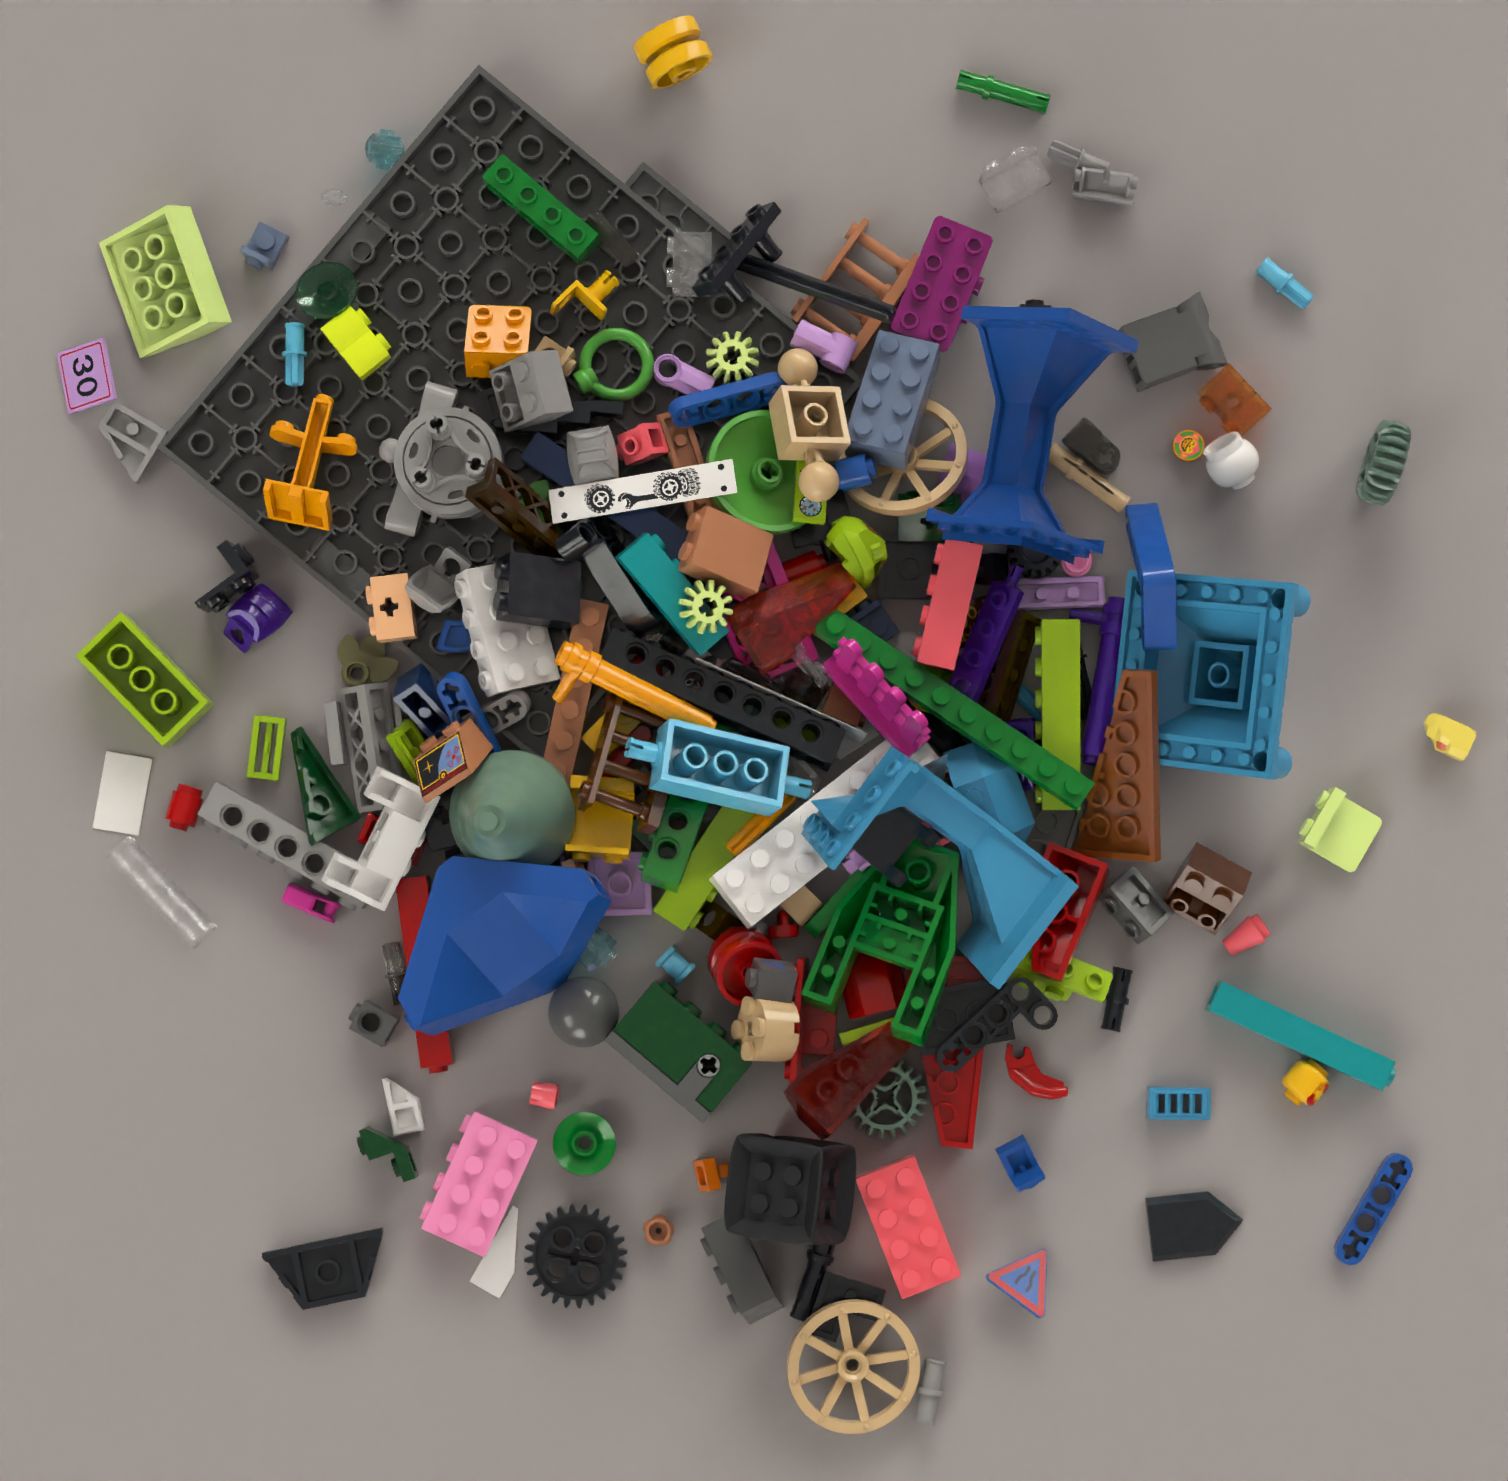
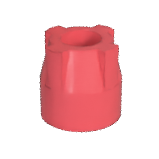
[530,1082,560,1110]

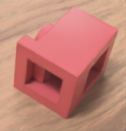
[616,422,669,466]

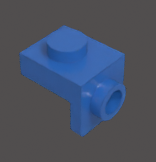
[995,1135,1046,1192]

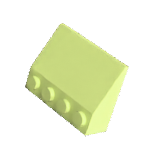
[99,205,232,358]

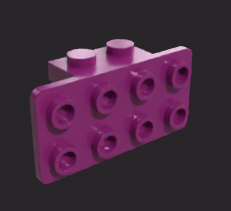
[891,216,993,352]

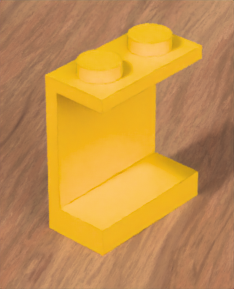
[565,775,636,864]

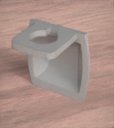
[567,425,619,485]
[405,546,472,613]

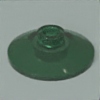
[295,262,358,319]

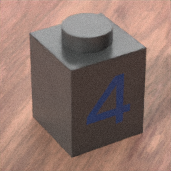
[745,957,798,1003]

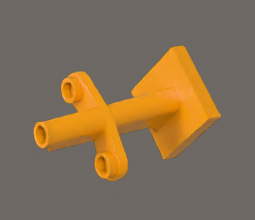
[263,394,358,531]

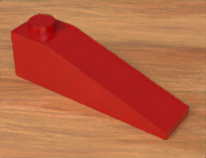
[1031,842,1110,982]

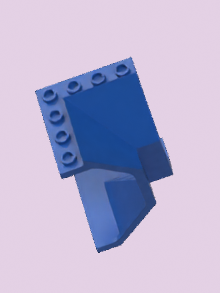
[926,306,1139,564]

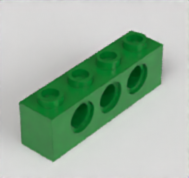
[482,153,601,266]

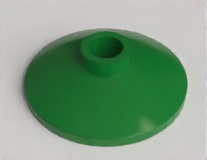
[553,1112,616,1175]

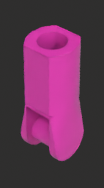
[282,883,342,923]

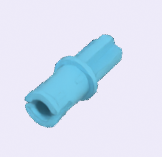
[1255,257,1314,309]
[282,322,307,387]

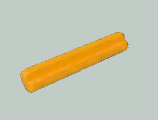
[725,794,798,856]

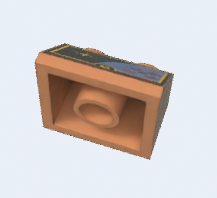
[414,718,493,803]

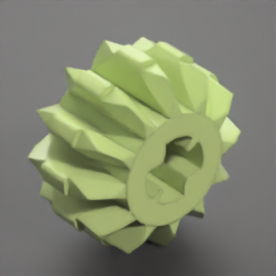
[706,331,759,384]
[678,580,733,634]

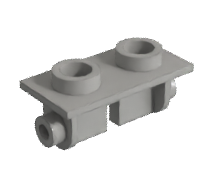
[1072,167,1138,205]

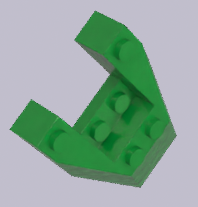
[801,838,959,1047]

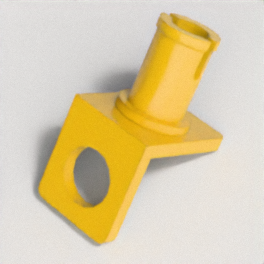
[550,270,620,321]

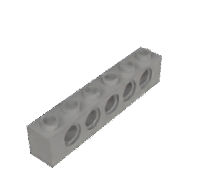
[197,782,368,911]

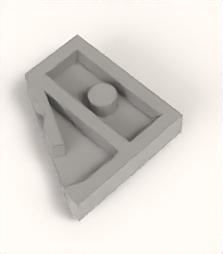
[98,400,169,484]

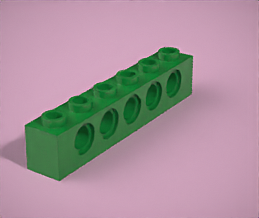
[637,724,735,893]

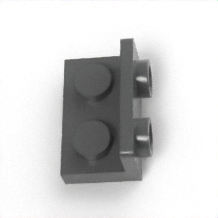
[1099,866,1175,944]

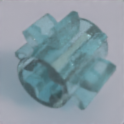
[365,129,404,170]

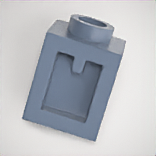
[240,221,289,270]

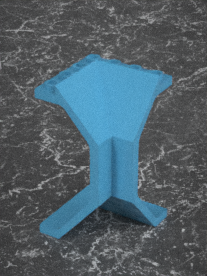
[801,746,1079,989]

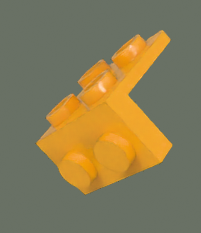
[464,305,532,378]

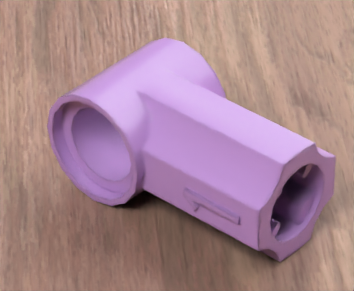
[790,320,858,374]
[653,354,716,395]

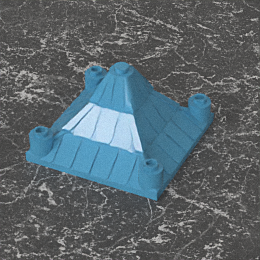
[1112,570,1311,780]

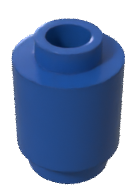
[831,453,877,492]

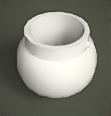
[1203,432,1260,490]

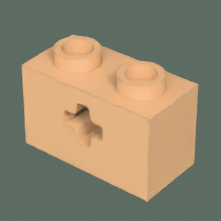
[366,573,418,643]

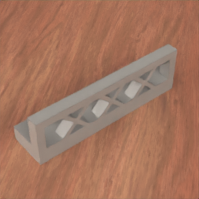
[339,682,402,813]

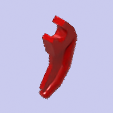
[1005,1044,1068,1100]

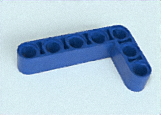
[1125,503,1177,652]

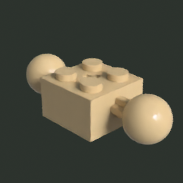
[768,348,851,502]

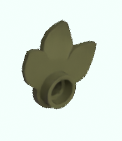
[337,634,399,687]

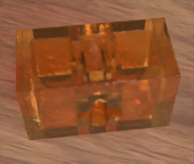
[1197,363,1272,437]

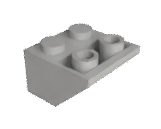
[489,350,573,432]

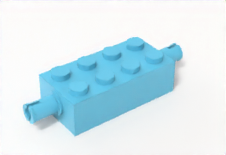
[624,718,812,817]

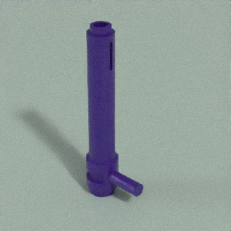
[1069,596,1125,766]

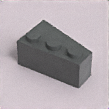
[700,1217,784,1324]

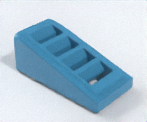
[1146,1086,1211,1120]

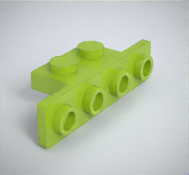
[1009,946,1113,1003]

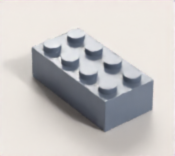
[845,330,940,470]

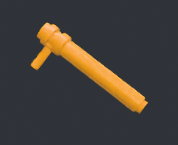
[552,641,717,729]

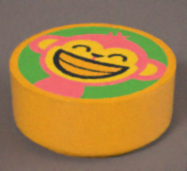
[1172,430,1204,462]

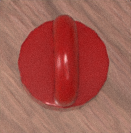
[768,910,799,939]

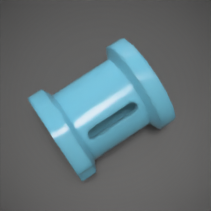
[654,944,696,986]

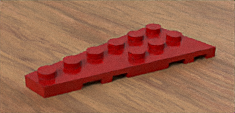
[903,956,986,1150]

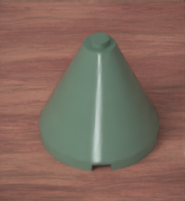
[449,750,576,865]

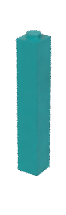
[1205,981,1396,1091]

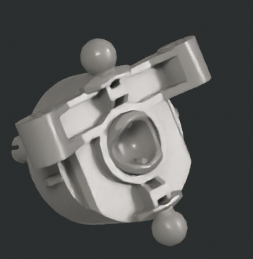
[379,381,524,538]

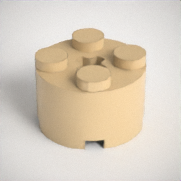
[731,996,800,1062]

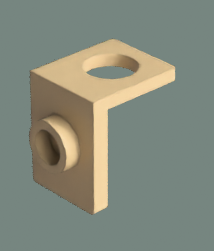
[535,336,577,378]

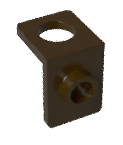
[695,901,745,941]

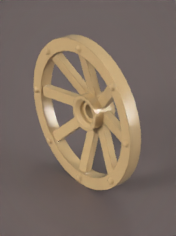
[838,399,968,516]
[786,1299,920,1434]

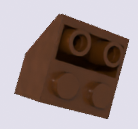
[1163,842,1252,935]

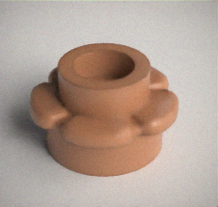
[643,1215,674,1246]

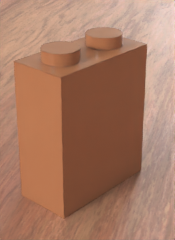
[678,505,774,599]

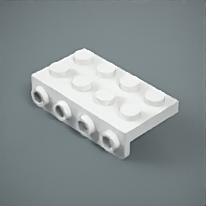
[454,563,561,697]

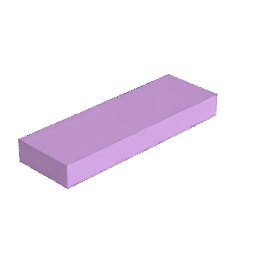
[1017,576,1105,611]

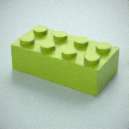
[75,612,215,748]

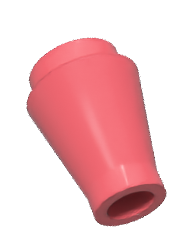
[1222,914,1271,957]

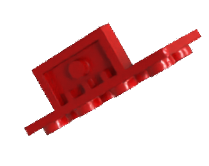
[784,958,838,1087]

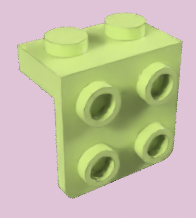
[1297,787,1382,872]

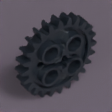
[524,1203,628,1308]

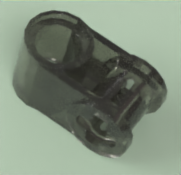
[1062,417,1121,475]

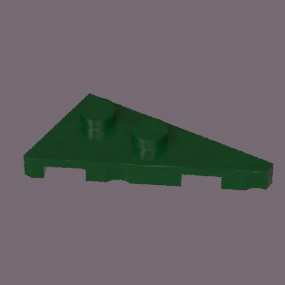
[290,726,361,847]

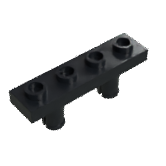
[692,202,783,304]

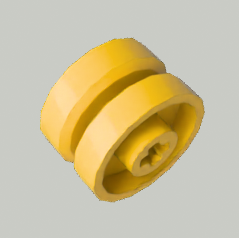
[633,15,713,89]

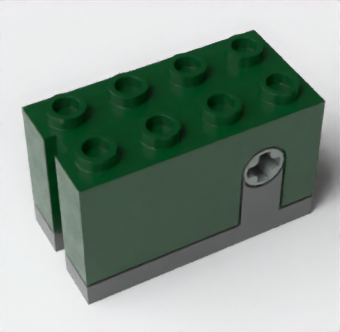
[604,980,752,1123]

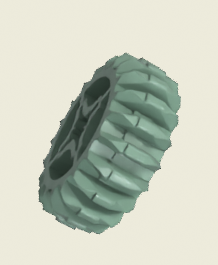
[1357,420,1411,505]
[842,1054,928,1140]

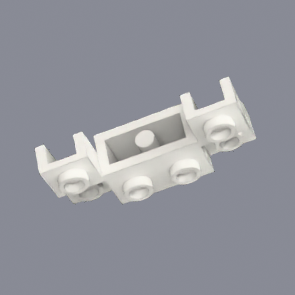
[321,766,440,911]

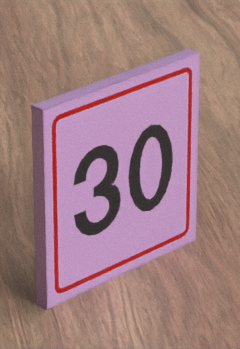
[57,338,117,414]

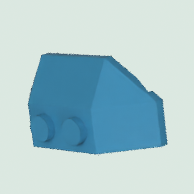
[943,742,1035,842]

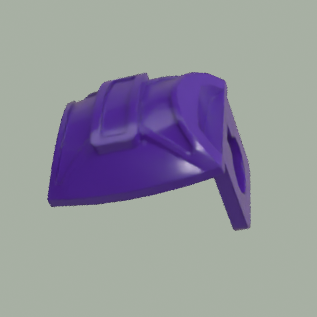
[223,583,293,653]

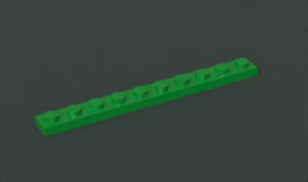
[812,605,1095,811]

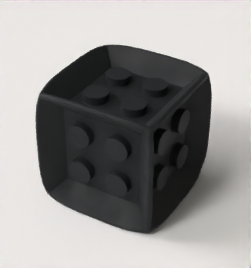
[724,1133,857,1246]

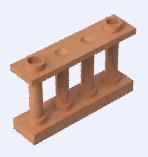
[790,217,919,367]

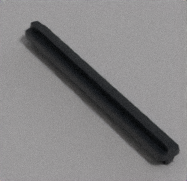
[737,254,897,323]

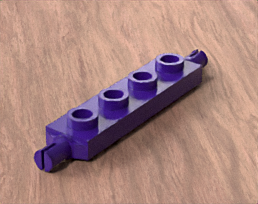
[949,564,1024,703]

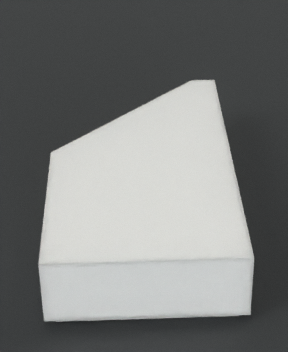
[382,1078,426,1137]

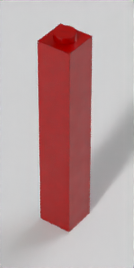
[396,876,455,1074]

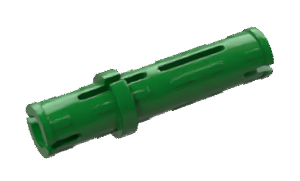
[955,69,1051,114]

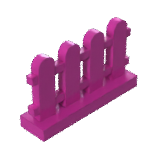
[821,636,931,758]

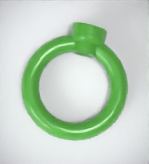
[572,328,654,402]

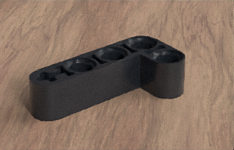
[555,516,664,635]
[935,977,1058,1072]

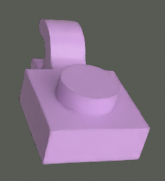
[841,848,871,874]

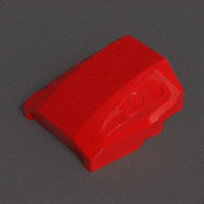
[843,952,906,1019]

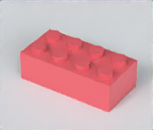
[912,540,983,672]
[856,1153,961,1299]

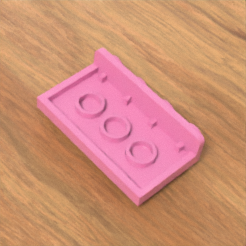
[419,1110,538,1257]

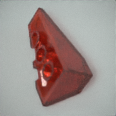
[724,563,856,676]
[783,1022,913,1141]

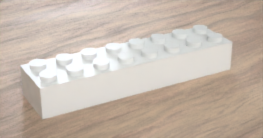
[709,740,948,929]

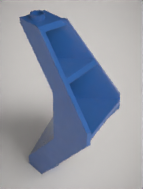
[398,856,612,1036]

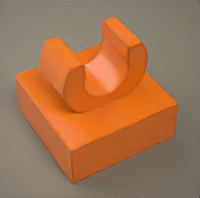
[693,1157,729,1192]

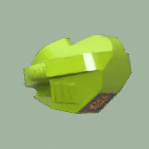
[824,516,888,590]

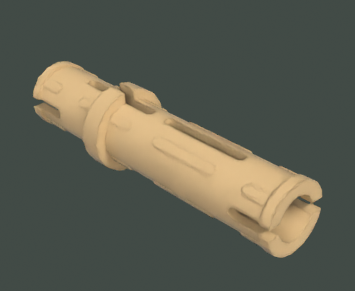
[1048,442,1131,514]

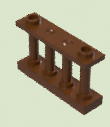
[577,693,668,835]

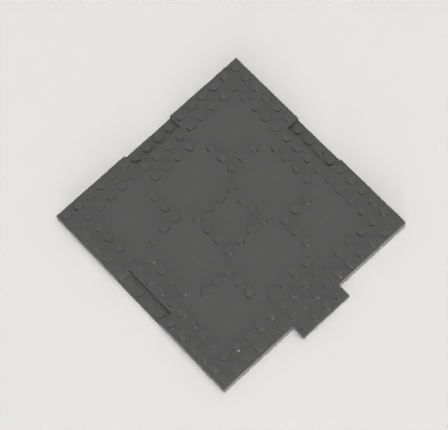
[157,65,863,758]

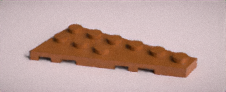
[1072,669,1161,862]

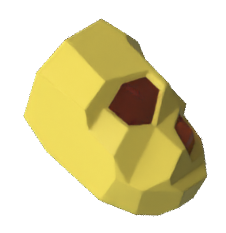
[1423,713,1476,761]

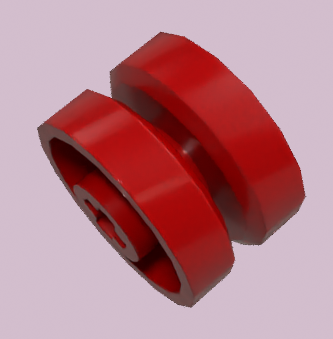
[707,926,782,1006]

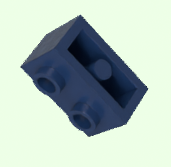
[392,663,461,739]

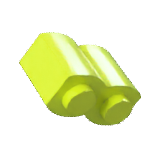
[320,305,391,381]

